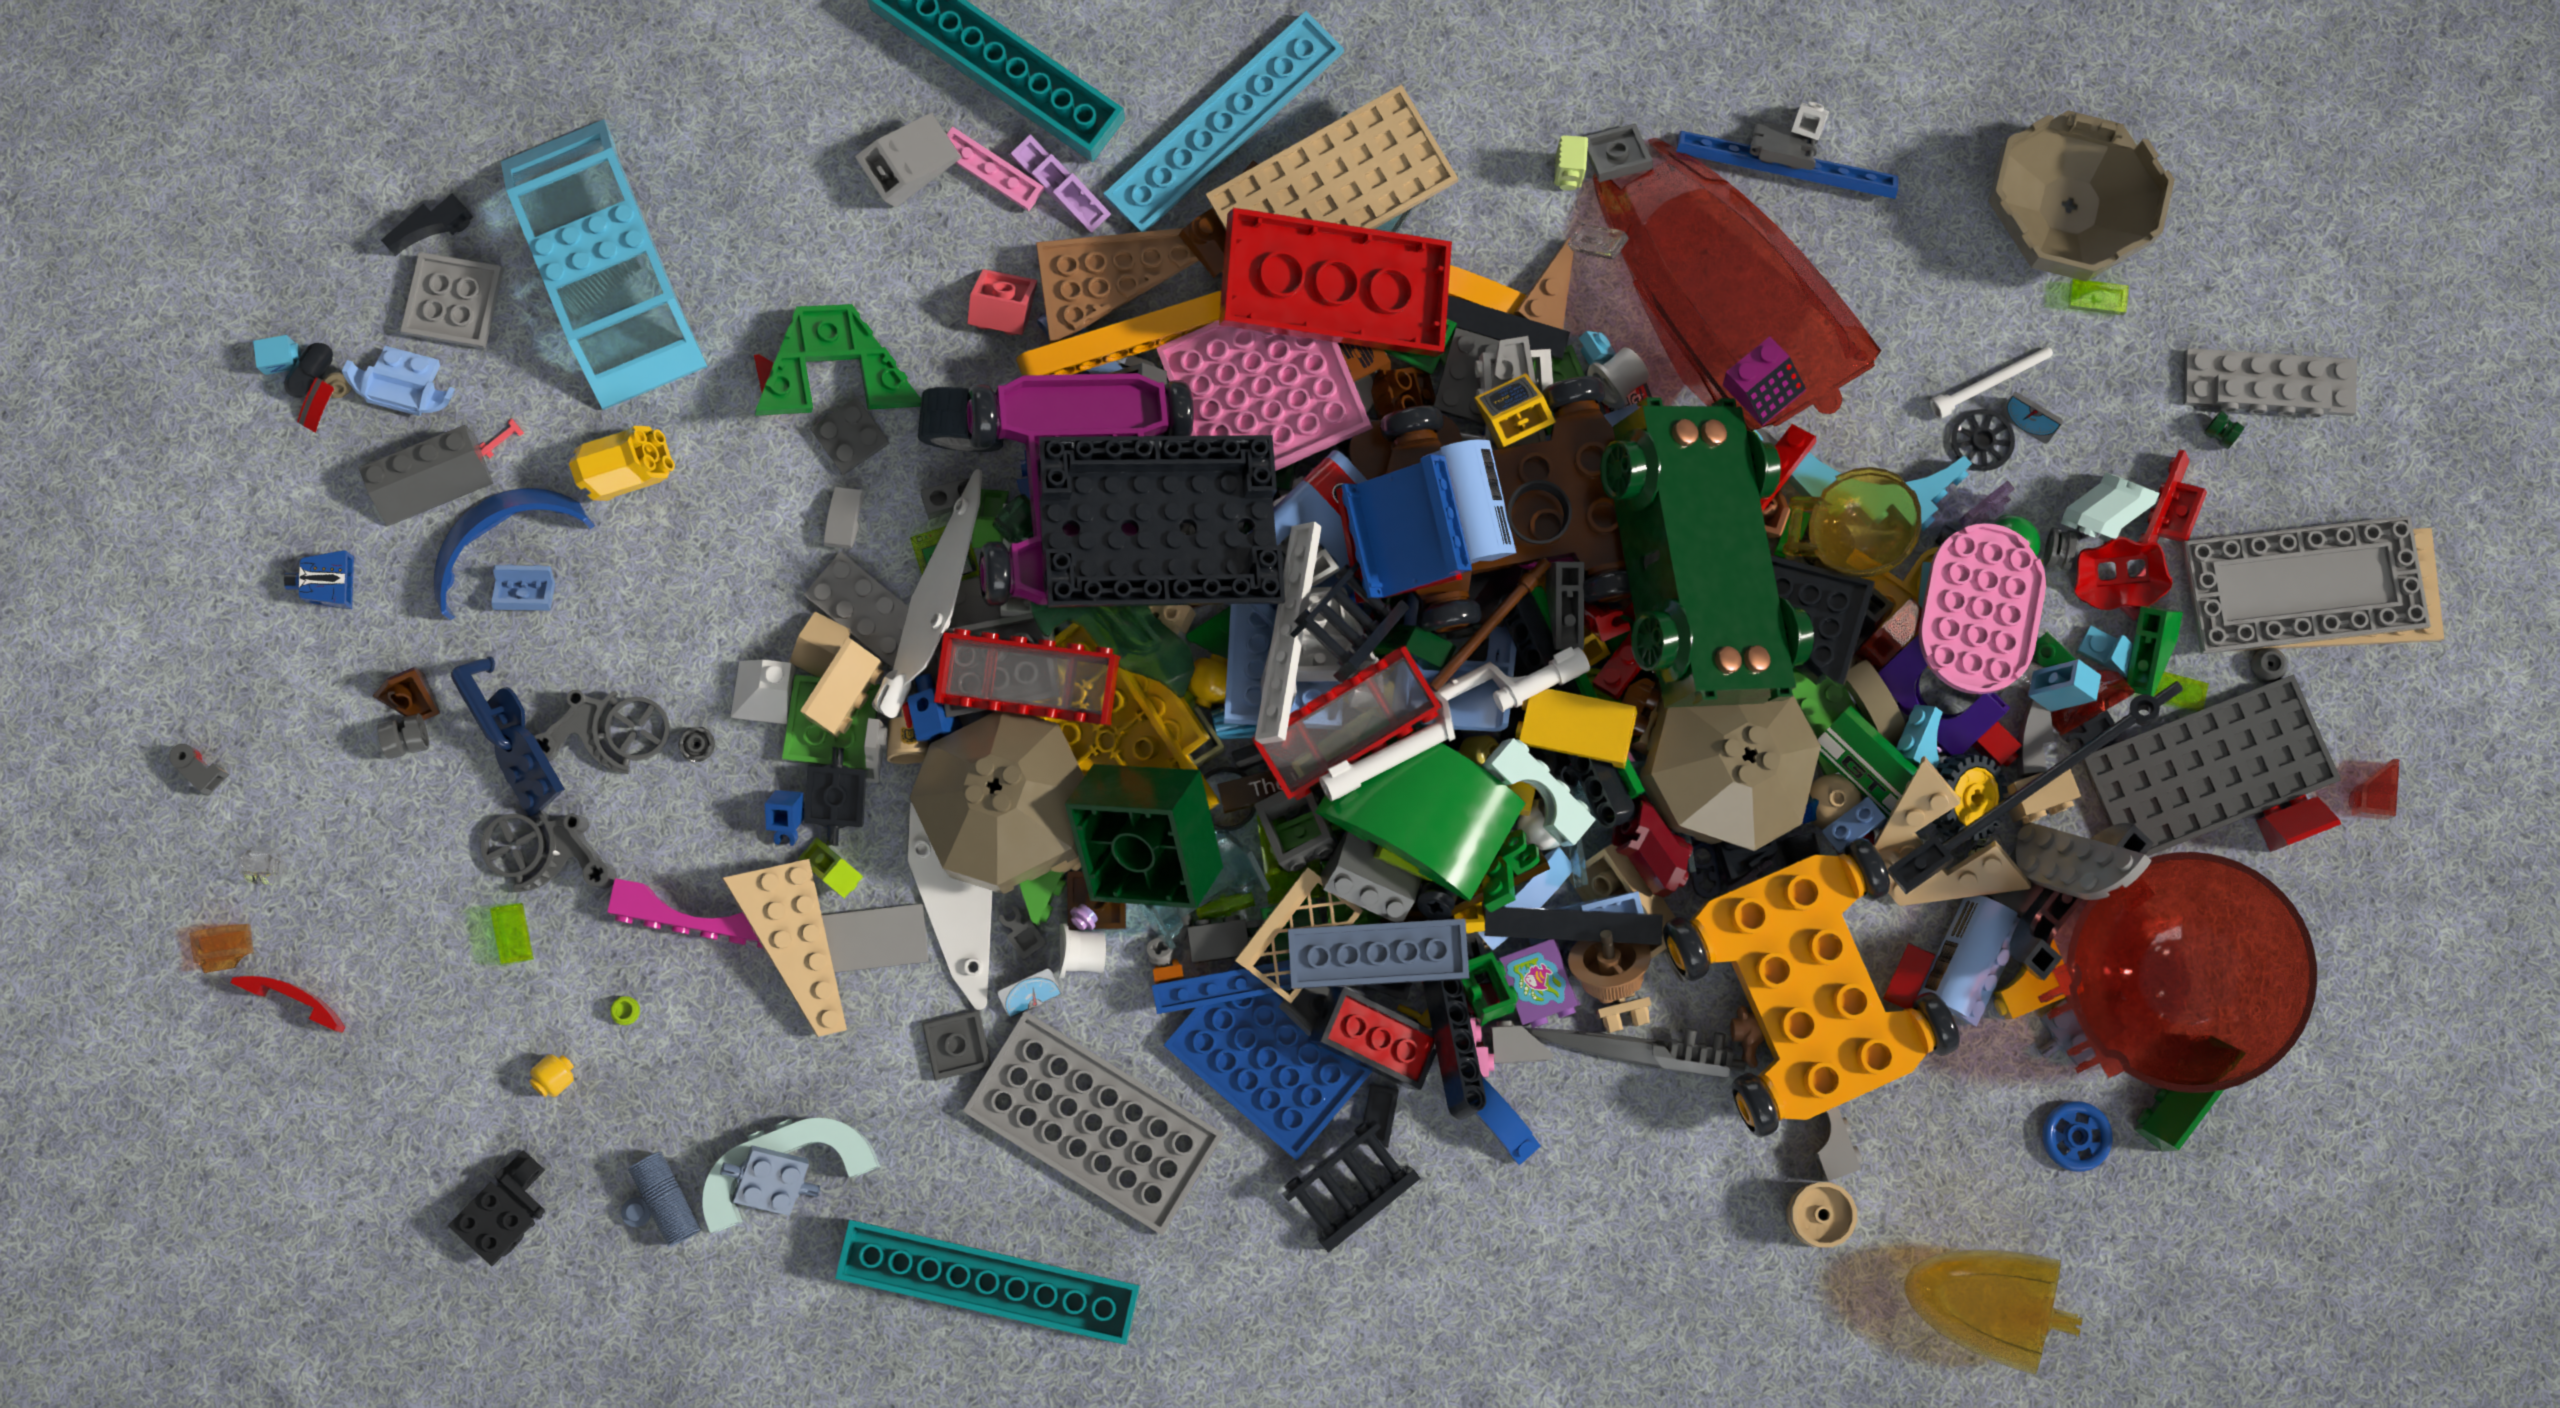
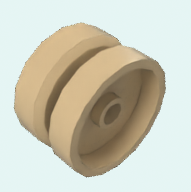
[1786,1182,1857,1247]

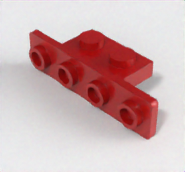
[2138,449,2207,543]

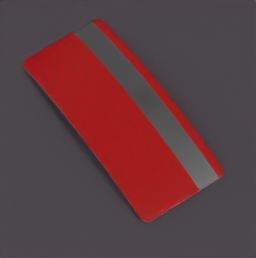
[297,378,334,433]

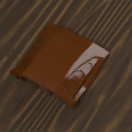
[1371,367,1435,420]
[1620,678,1661,741]

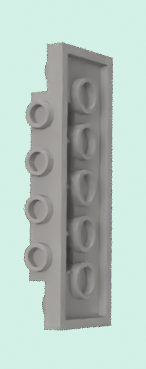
[2184,348,2357,418]

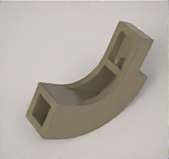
[1845,654,1906,746]

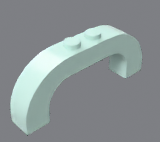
[702,1118,880,1233]

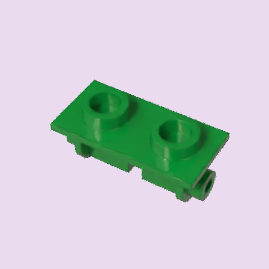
[2033,631,2076,668]

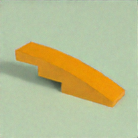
[1448,265,1526,316]

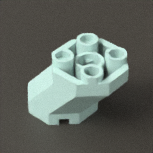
[2061,472,2160,542]

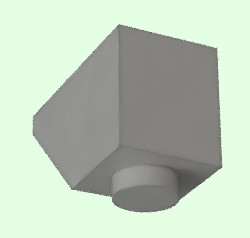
[1490,1021,1553,1064]

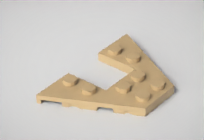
[1874,756,2031,906]

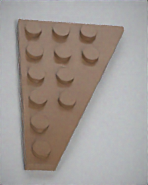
[1036,228,1199,344]

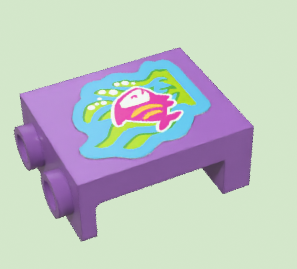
[1499,939,1581,1028]

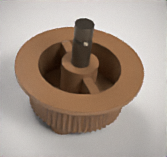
[1568,930,1651,1003]

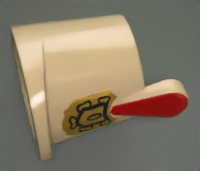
[887,702,929,764]

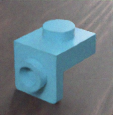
[1579,331,1616,365]

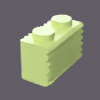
[1554,135,1588,191]

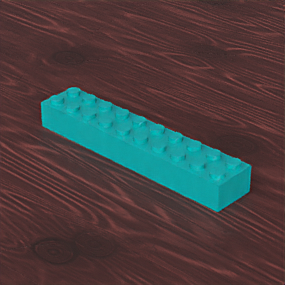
[867,0,1125,163]
[835,1220,1141,1345]

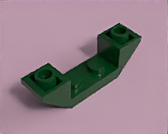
[1367,624,1456,671]

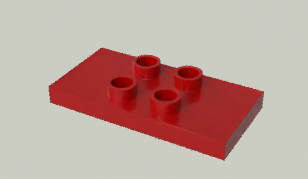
[1219,207,1452,357]

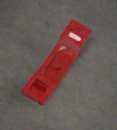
[230,976,345,1033]

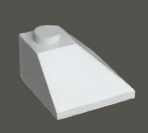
[731,659,796,725]

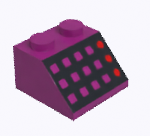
[1723,336,1806,427]

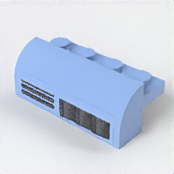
[1423,440,1516,564]
[1918,895,2020,1027]

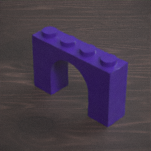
[1878,634,2010,757]

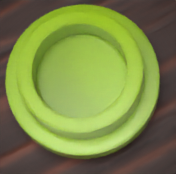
[610,996,640,1026]

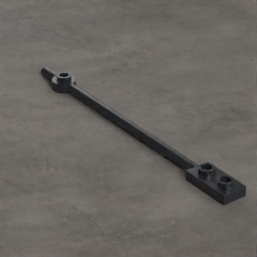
[1888,681,2183,894]

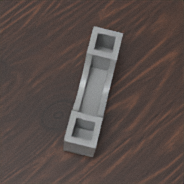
[1813,1105,1862,1182]

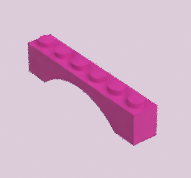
[607,878,764,949]

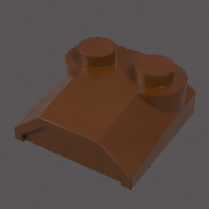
[1179,208,1226,278]

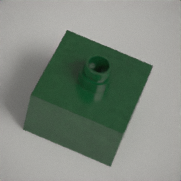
[1065,764,1223,909]

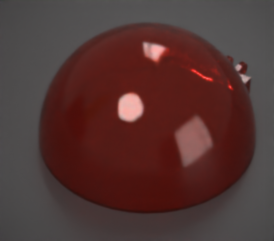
[2038,852,2317,1093]

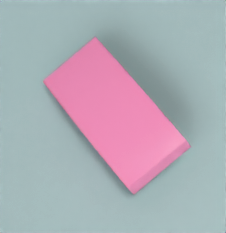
[1470,1018,1494,1078]

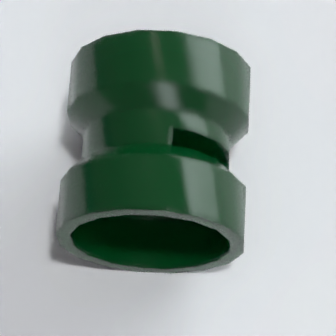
[2204,411,2245,450]

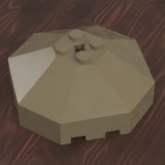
[1988,110,2175,281]
[1639,695,1821,851]
[909,711,1085,894]

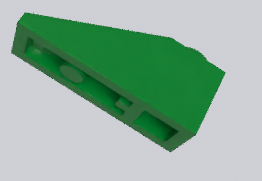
[2125,606,2183,696]

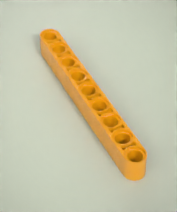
[1016,291,1221,376]

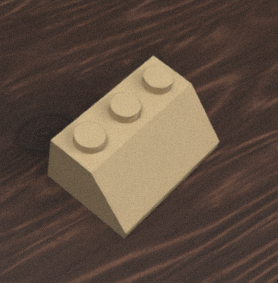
[800,637,884,738]

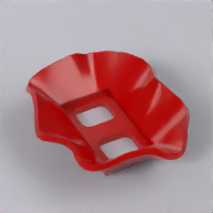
[2074,536,2173,610]

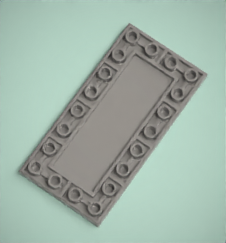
[2182,515,2431,655]

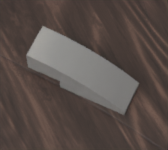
[2016,698,2055,778]

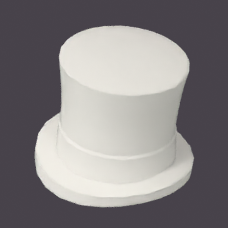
[1587,347,1649,409]
[1059,923,1106,978]

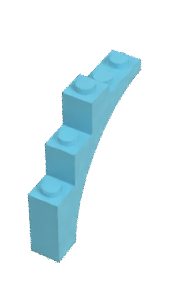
[1787,452,1972,533]

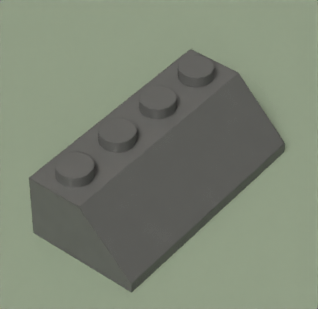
[359,425,494,526]

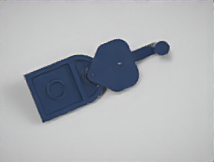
[451,656,565,818]

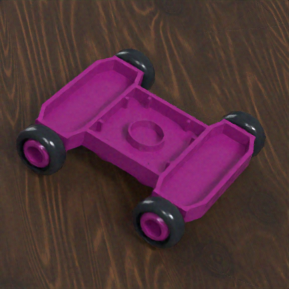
[966,373,1194,606]

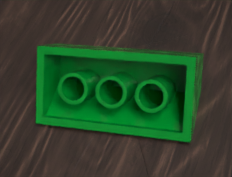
[2134,1037,2249,1152]

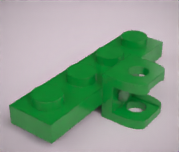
[1482,829,1540,913]

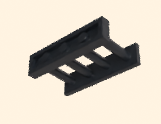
[1290,562,1410,684]
[1282,1120,1421,1253]

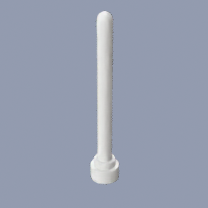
[1930,347,2053,419]

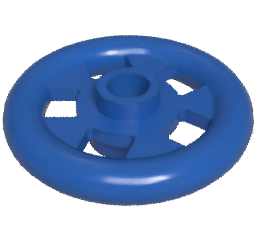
[2042,1101,2113,1172]

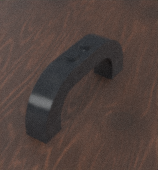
[2010,823,2154,981]

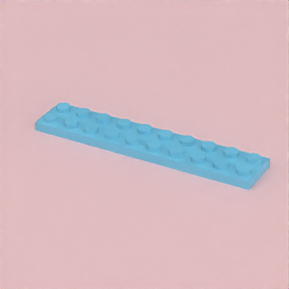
[1104,11,1344,232]

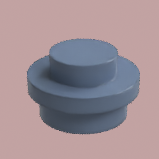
[621,1197,651,1227]

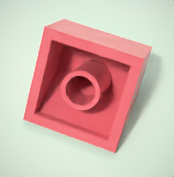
[967,269,1037,335]

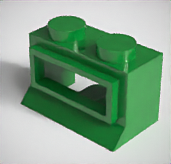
[1462,952,1518,1027]

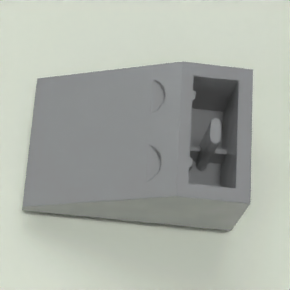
[855,112,962,207]

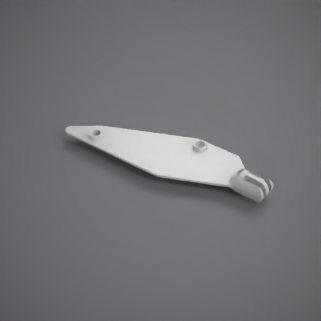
[872,469,982,718]
[908,802,992,1010]

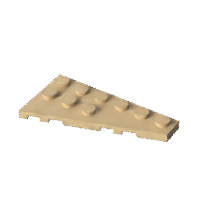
[722,859,847,1037]

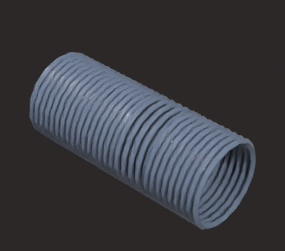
[628,1151,702,1247]

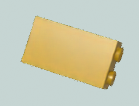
[1515,689,1637,769]

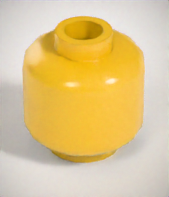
[529,1054,574,1098]

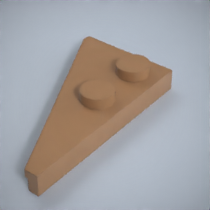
[1514,237,1575,329]

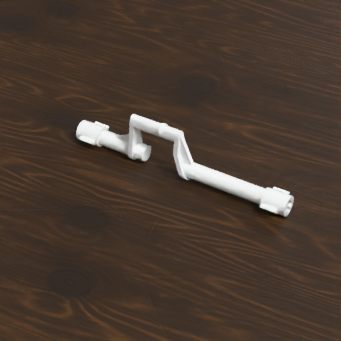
[1319,647,1590,801]

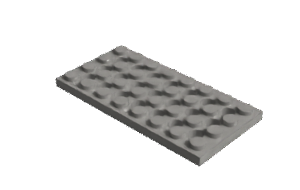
[963,1011,1224,1236]

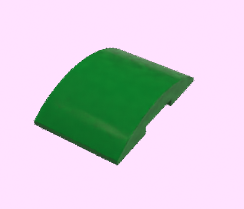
[1315,715,1526,902]

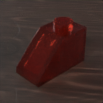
[2348,759,2400,820]

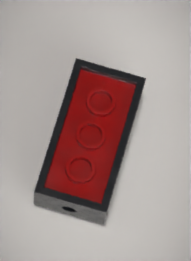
[1308,987,1437,1090]

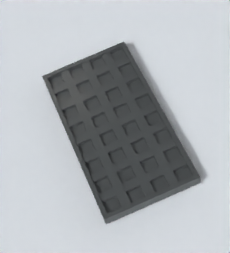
[2082,674,2341,857]

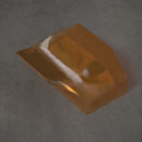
[189,924,254,973]

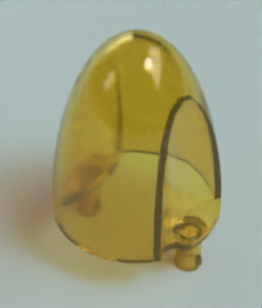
[1904,1249,2083,1375]

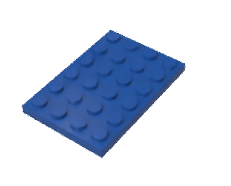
[1163,961,1372,1161]

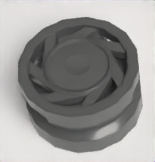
[2044,527,2077,570]

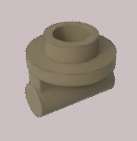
[321,369,352,398]

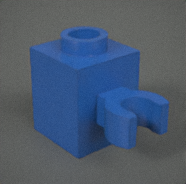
[765,790,804,846]

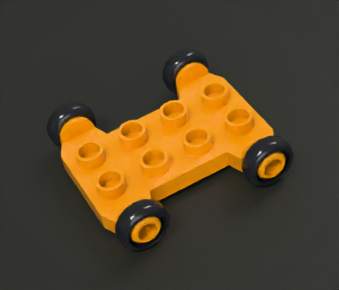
[1663,838,1960,1138]

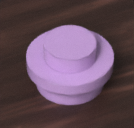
[1070,904,1098,931]

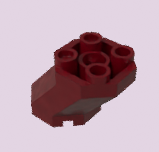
[1611,794,1693,898]

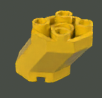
[569,426,675,501]

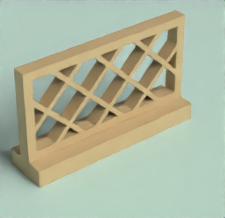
[1235,867,1363,1003]

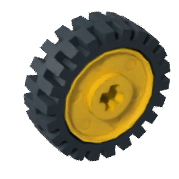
[1932,754,2008,840]

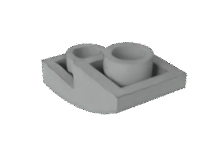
[824,487,865,549]

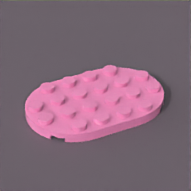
[1919,523,2046,694]

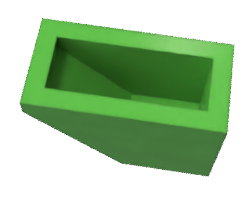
[972,489,1009,548]

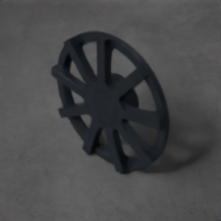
[1951,409,2015,472]

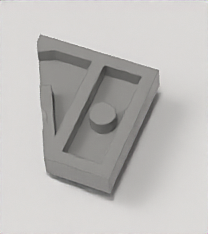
[864,718,888,783]

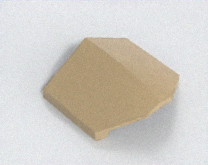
[789,612,850,678]

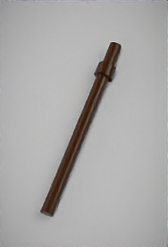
[1428,558,1551,692]

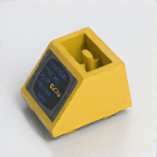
[1474,373,1555,450]

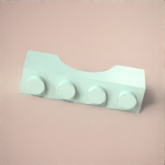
[1481,738,1596,847]

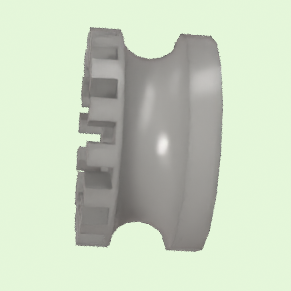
[1147,937,1174,967]

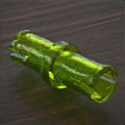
[1196,888,1256,920]

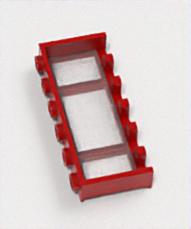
[934,628,1121,726]
[1251,645,1442,801]

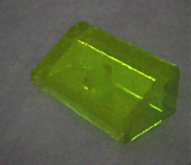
[490,903,534,966]

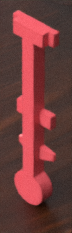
[479,418,524,458]

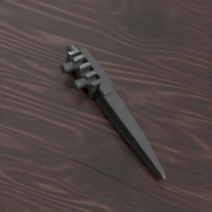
[1527,1028,1746,1078]

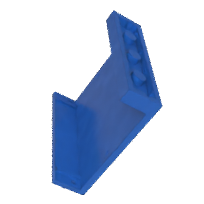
[1341,455,1472,598]

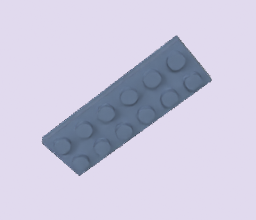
[1288,919,1469,989]

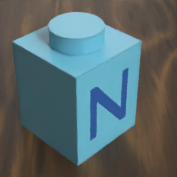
[253,335,301,375]

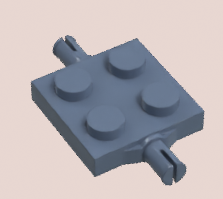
[2038,984,2125,1066]
[720,1145,820,1216]

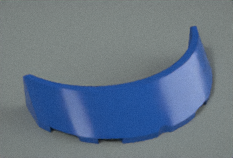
[434,488,595,620]

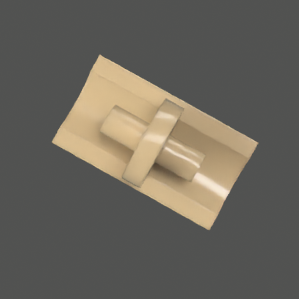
[1595,992,1651,1033]

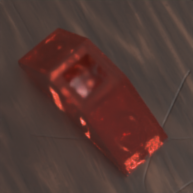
[1855,597,1922,672]
[2050,669,2134,736]

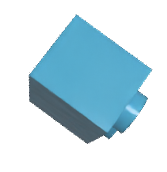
[2028,659,2101,712]

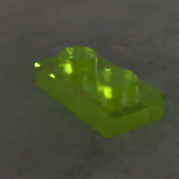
[2068,278,2129,316]
[2153,672,2209,712]

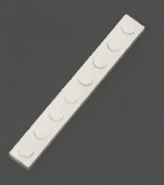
[1255,522,1321,744]

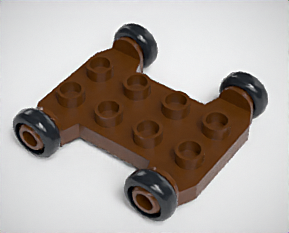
[1380,376,1632,634]

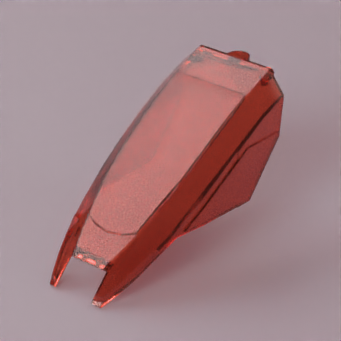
[1593,138,1881,431]

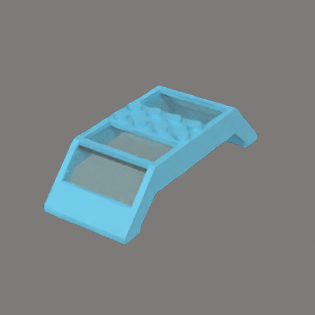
[501,119,708,410]

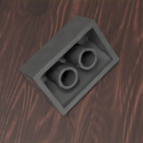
[1320,831,1422,923]

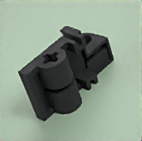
[448,1150,545,1267]

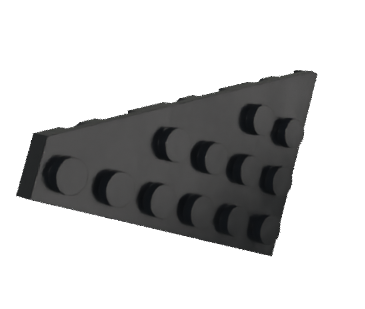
[1771,556,1875,689]

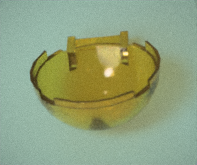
[1783,467,1922,577]

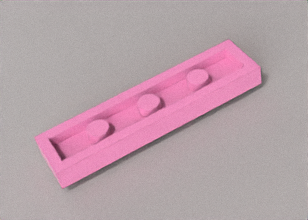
[947,126,1045,212]

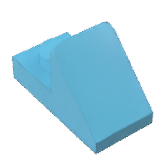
[2076,625,2133,678]

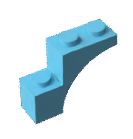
[1896,705,1943,771]

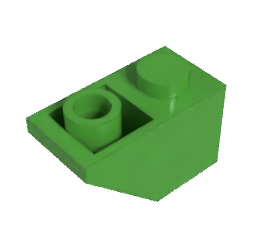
[1019,871,1067,927]

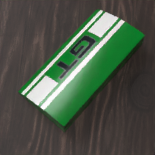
[1818,706,1917,819]

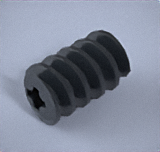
[1417,880,1458,920]

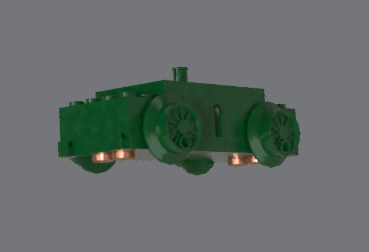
[1600,397,1814,708]

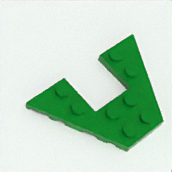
[755,304,922,416]

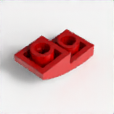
[1883,942,1935,1009]

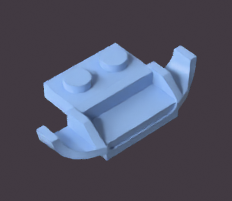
[342,346,455,416]

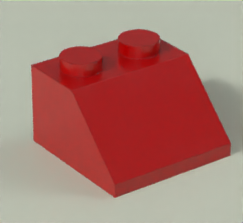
[2256,794,2341,852]

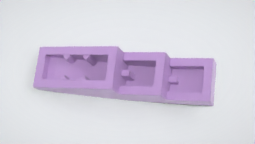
[1009,134,1111,233]

